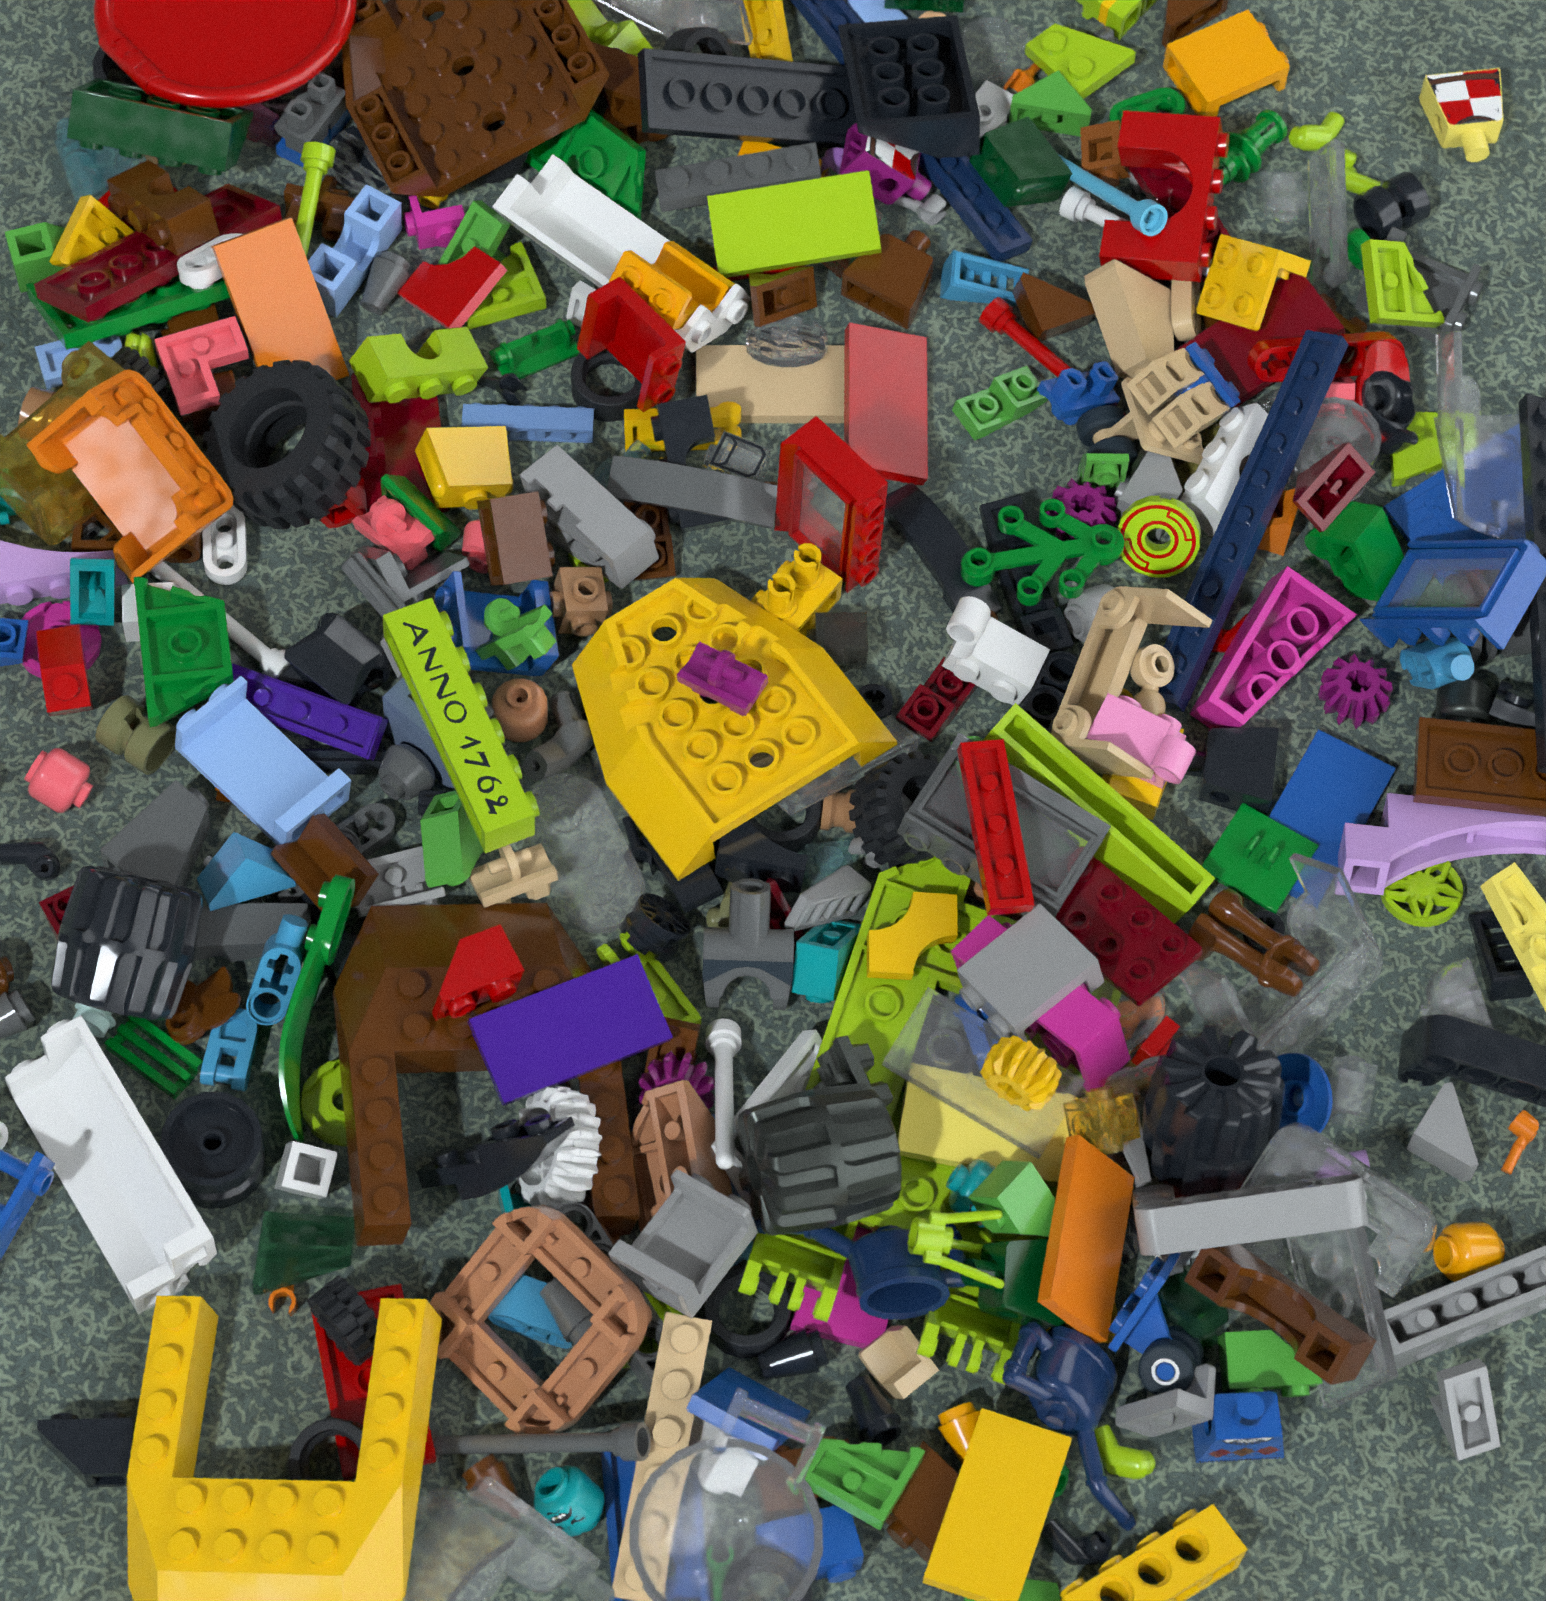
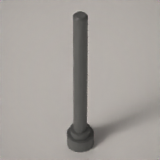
[434,1422,651,1461]

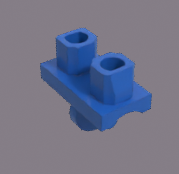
[1037,361,1120,425]

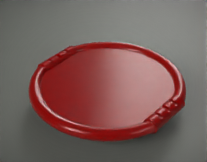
[94,0,357,108]

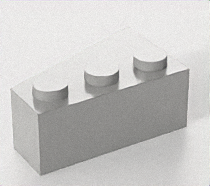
[519,445,659,589]

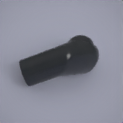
[1041,1518,1112,1565]

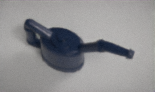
[754,1219,967,1320]
[1002,1322,1136,1531]

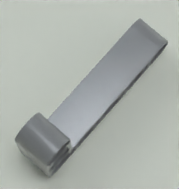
[1132,1174,1369,1256]

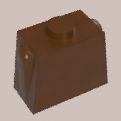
[885,1441,959,1563]

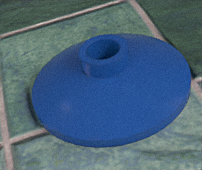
[1277,1053,1332,1143]

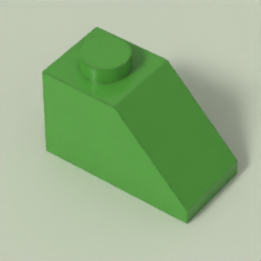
[969,1161,1055,1238]

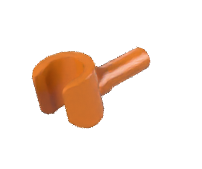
[1003,63,1041,92]
[1501,1110,1539,1175]
[268,1254,299,1316]

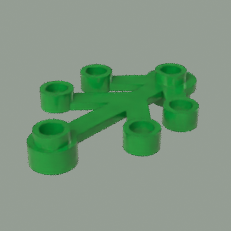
[961,499,1125,606]

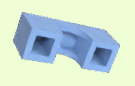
[308,184,402,318]

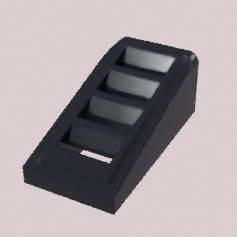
[1468,911,1533,1001]

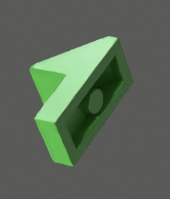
[437,200,511,265]

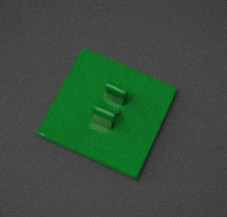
[1202,803,1319,914]

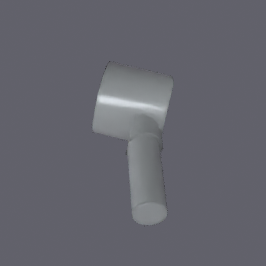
[893,194,947,226]

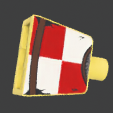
[1419,68,1503,162]

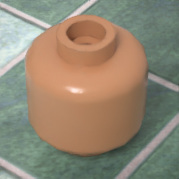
[492,678,548,742]

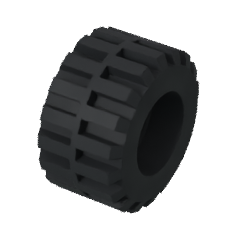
[849,751,970,869]

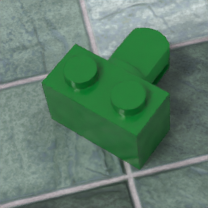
[1304,501,1404,602]

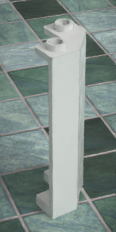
[492,155,751,353]
[5,1015,217,1314]

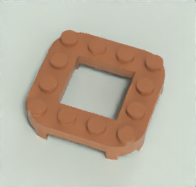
[430,1205,652,1434]

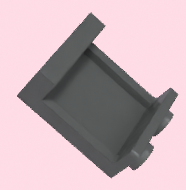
[1355,227,1484,347]

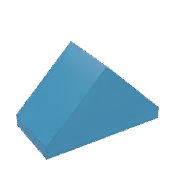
[197,832,296,911]

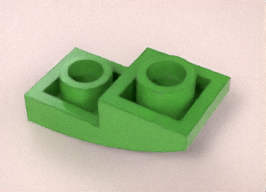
[952,366,1048,441]
[1077,453,1129,490]

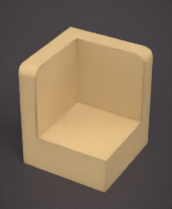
[859,1325,939,1399]

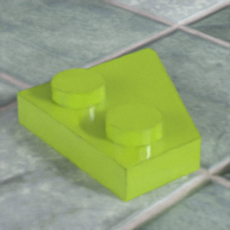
[1361,239,1445,328]
[465,241,547,330]

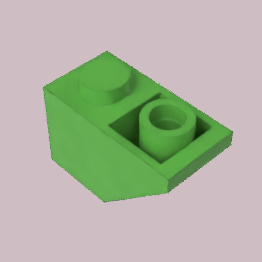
[5,222,65,293]
[420,790,484,888]
[1218,1330,1322,1397]

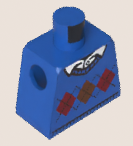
[1192,1391,1284,1463]

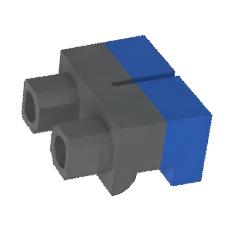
[274,72,351,167]

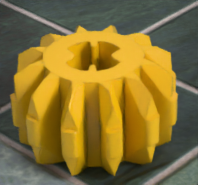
[980,1035,1062,1111]

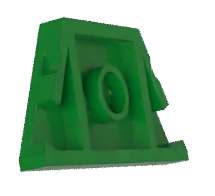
[525,109,646,220]
[134,577,234,727]

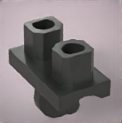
[813,1035,893,1107]

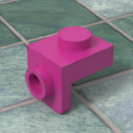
[403,195,465,250]

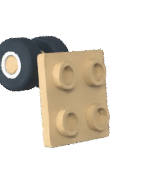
[1076,377,1204,472]

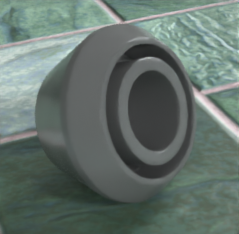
[378,744,435,800]

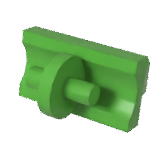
[475,598,557,671]

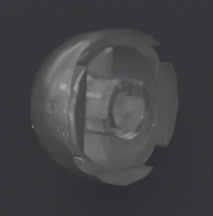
[1419,957,1495,1030]

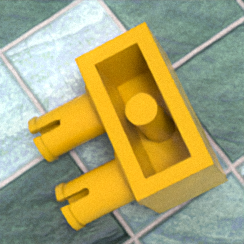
[751,543,843,637]

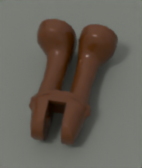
[1188,888,1320,997]

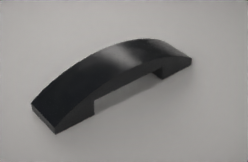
[884,483,1001,614]
[979,495,1074,654]

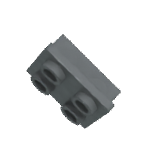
[349,545,470,606]

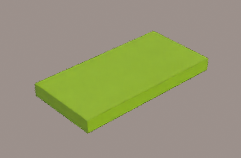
[707,170,882,277]

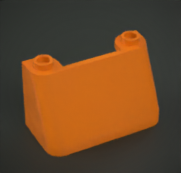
[26,369,234,583]

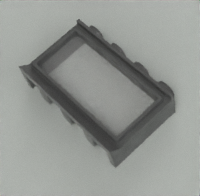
[897,733,1111,917]

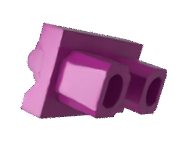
[677,642,768,716]

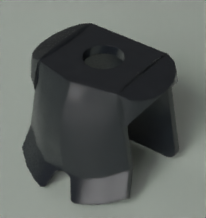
[276,613,391,707]

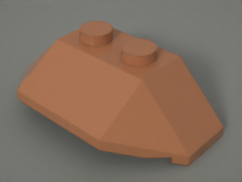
[630,1080,733,1233]

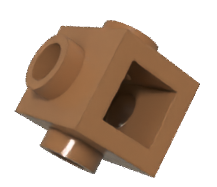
[550,567,613,636]

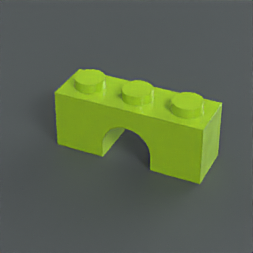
[349,327,488,403]

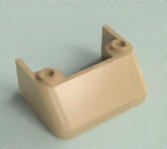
[1051,586,1212,779]

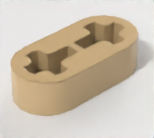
[1171,280,1201,342]

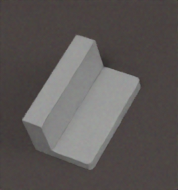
[1115,1364,1216,1437]

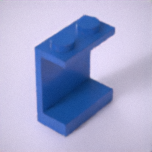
[434,571,559,676]

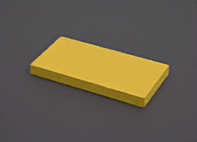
[923,1408,1072,1601]

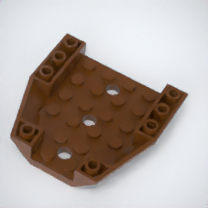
[342,0,609,197]

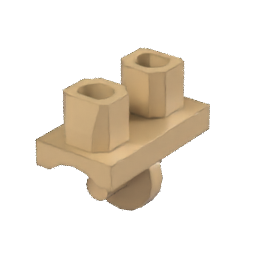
[469,843,558,908]

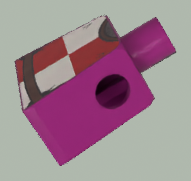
[839,123,932,205]

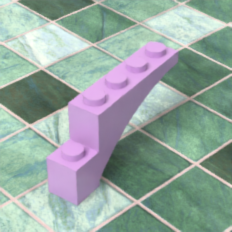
[0,540,128,606]
[1338,793,1546,895]

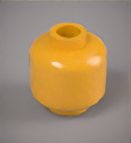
[1433,1221,1505,1282]

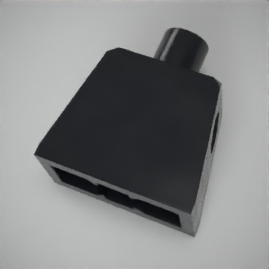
[1185,727,1279,816]

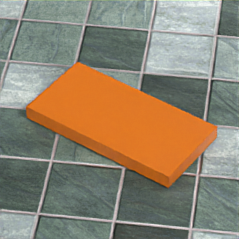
[211,217,349,380]
[1038,1134,1135,1343]

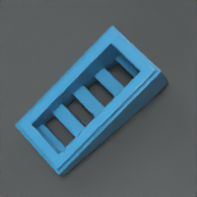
[940,250,1029,306]

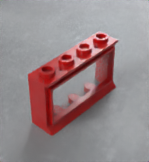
[774,416,888,593]

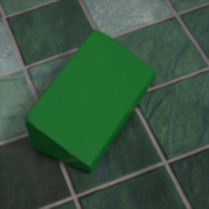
[381,474,461,552]

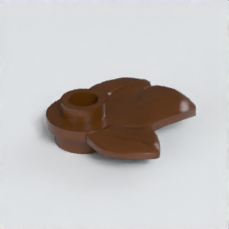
[166,967,241,1045]

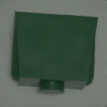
[969,116,1073,208]

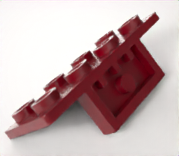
[351,373,450,513]
[1039,847,1203,1006]

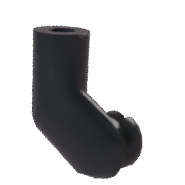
[0,841,61,881]

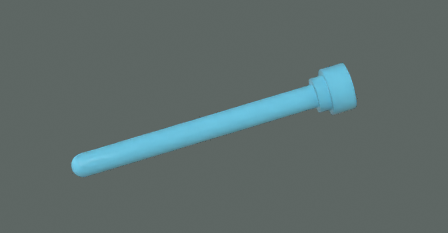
[1058,154,1168,236]

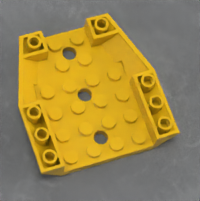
[572,578,897,881]

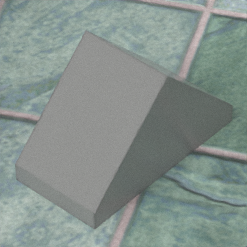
[1406,1082,1479,1182]

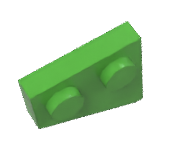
[797,1438,925,1530]

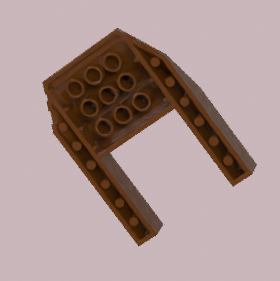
[333,903,640,1246]

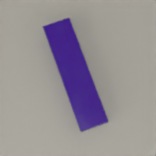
[232,663,388,761]

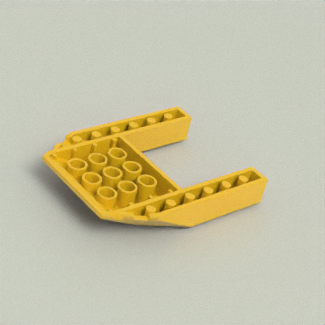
[127,1296,442,1601]

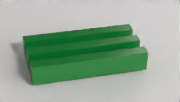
[104,1016,203,1100]

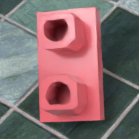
[352,495,434,570]

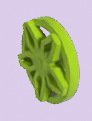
[1380,861,1463,927]

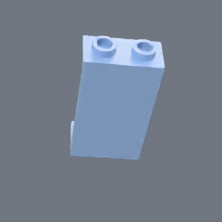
[175,676,351,845]

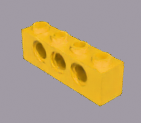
[1060,1504,1248,1601]

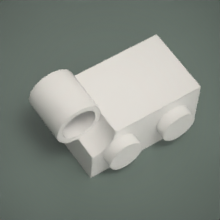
[942,596,1050,705]

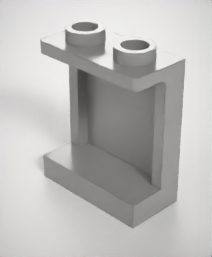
[957,904,1104,1042]
[608,1169,758,1319]

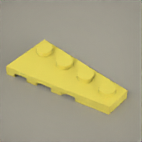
[1480,862,1546,1012]

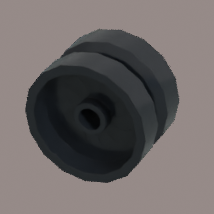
[161,1092,267,1209]

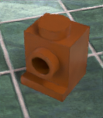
[1080,120,1130,187]

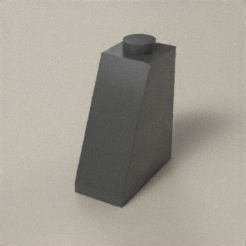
[100,780,211,887]

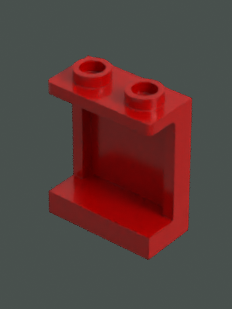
[577,277,686,412]

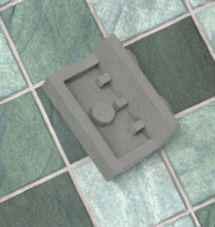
[355,846,446,917]

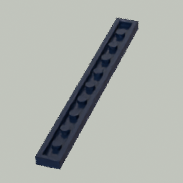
[791,0,1033,262]
[1155,330,1348,712]

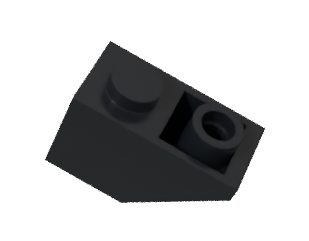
[37,1412,135,1487]

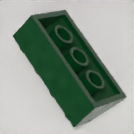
[67,78,253,176]

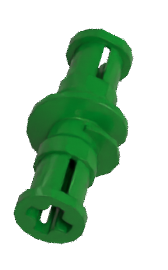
[1190,109,1287,197]

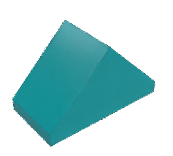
[70,557,116,626]

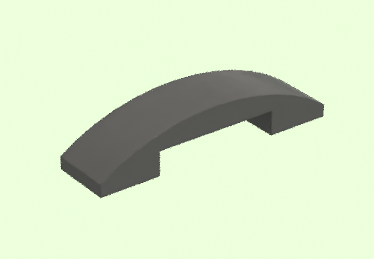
[607,455,777,529]

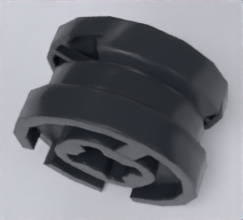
[620,893,692,962]

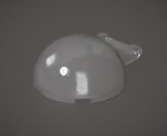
[629,1387,826,1601]

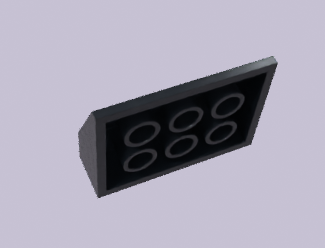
[838,15,980,158]

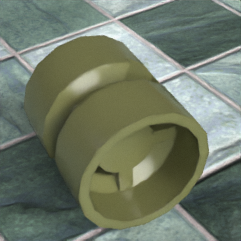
[95,695,176,775]

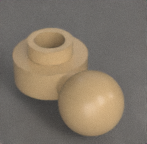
[1130,644,1175,716]

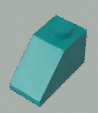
[791,920,861,1003]

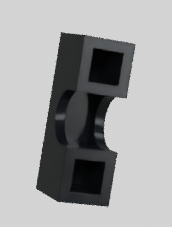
[650,395,731,533]

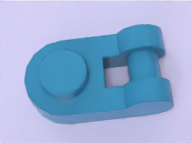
[200,1008,258,1092]

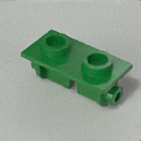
[489,318,580,379]

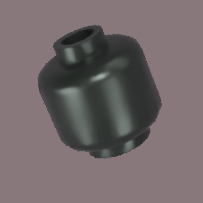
[1436,676,1493,725]

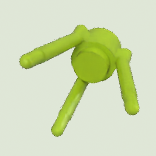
[908,1210,1005,1289]

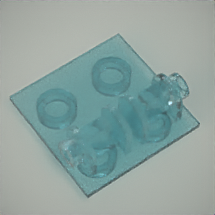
[54,118,146,203]

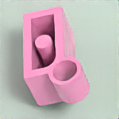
[1086,693,1196,789]

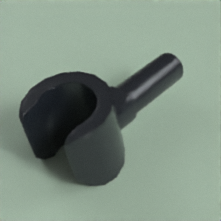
[477,373,528,406]
[622,816,656,880]

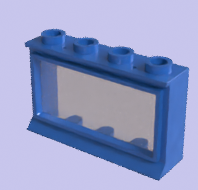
[1359,538,1546,649]

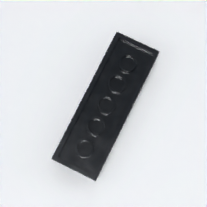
[637,48,856,148]

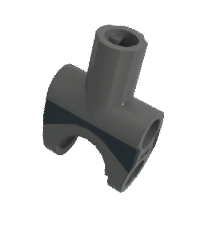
[702,878,794,1010]

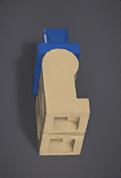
[1126,341,1241,449]

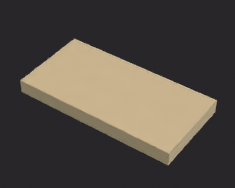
[696,345,844,423]

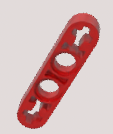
[1247,331,1405,382]

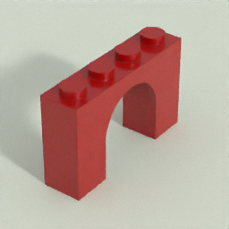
[1099,110,1229,282]

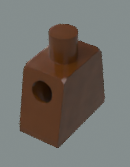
[841,230,934,330]

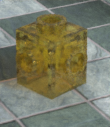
[1063,1086,1141,1155]

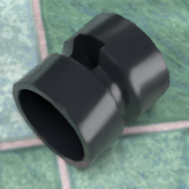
[1353,172,1430,240]

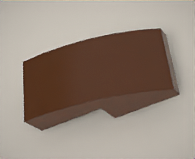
[623,501,676,581]

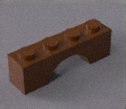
[1184,1244,1377,1385]

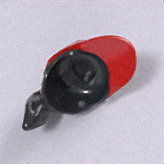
[1352,341,1418,455]

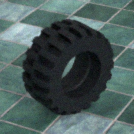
[202,360,371,529]

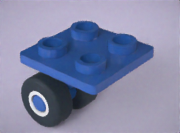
[1108,1253,1203,1395]

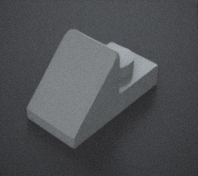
[1430,1358,1500,1461]

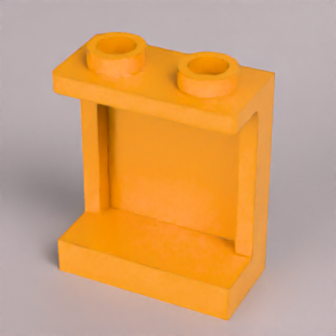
[1163,10,1290,117]
[608,241,734,330]

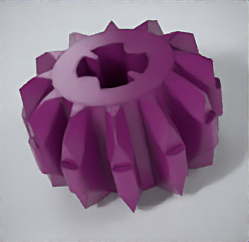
[1046,478,1117,543]
[1318,653,1393,729]
[639,1051,715,1109]

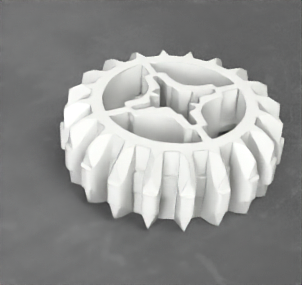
[515,1086,602,1210]

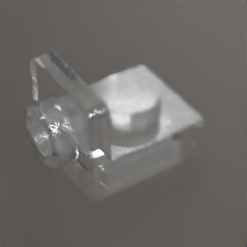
[1260,172,1308,223]

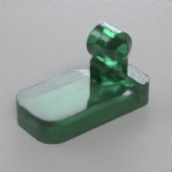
[1157,1268,1229,1352]

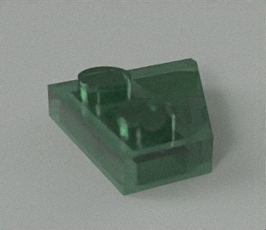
[252,1211,356,1295]

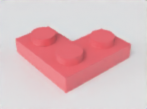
[154,316,249,416]

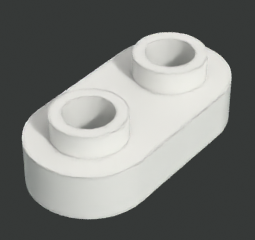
[177,233,242,289]
[202,506,247,585]

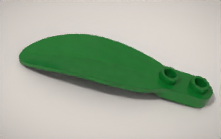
[278,874,355,1143]

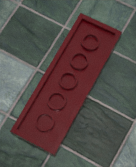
[34,183,282,322]

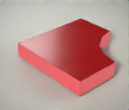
[398,246,507,329]

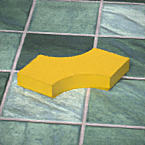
[867,892,958,980]

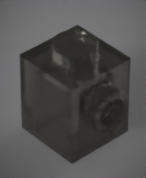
[806,612,868,673]

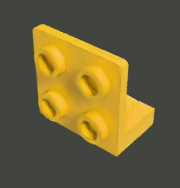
[1196,234,1311,331]

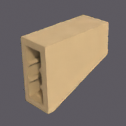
[1084,259,1174,379]

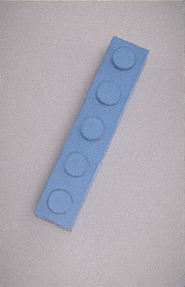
[462,403,594,443]

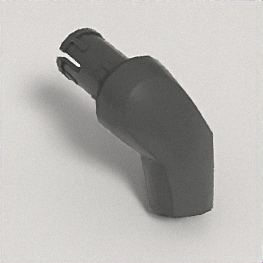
[523,691,594,781]

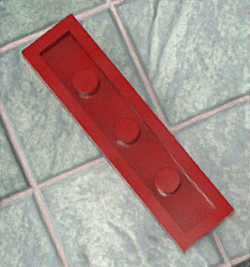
[957,739,1035,916]

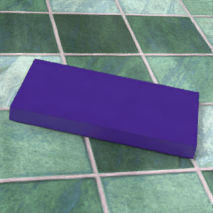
[468,954,673,1106]

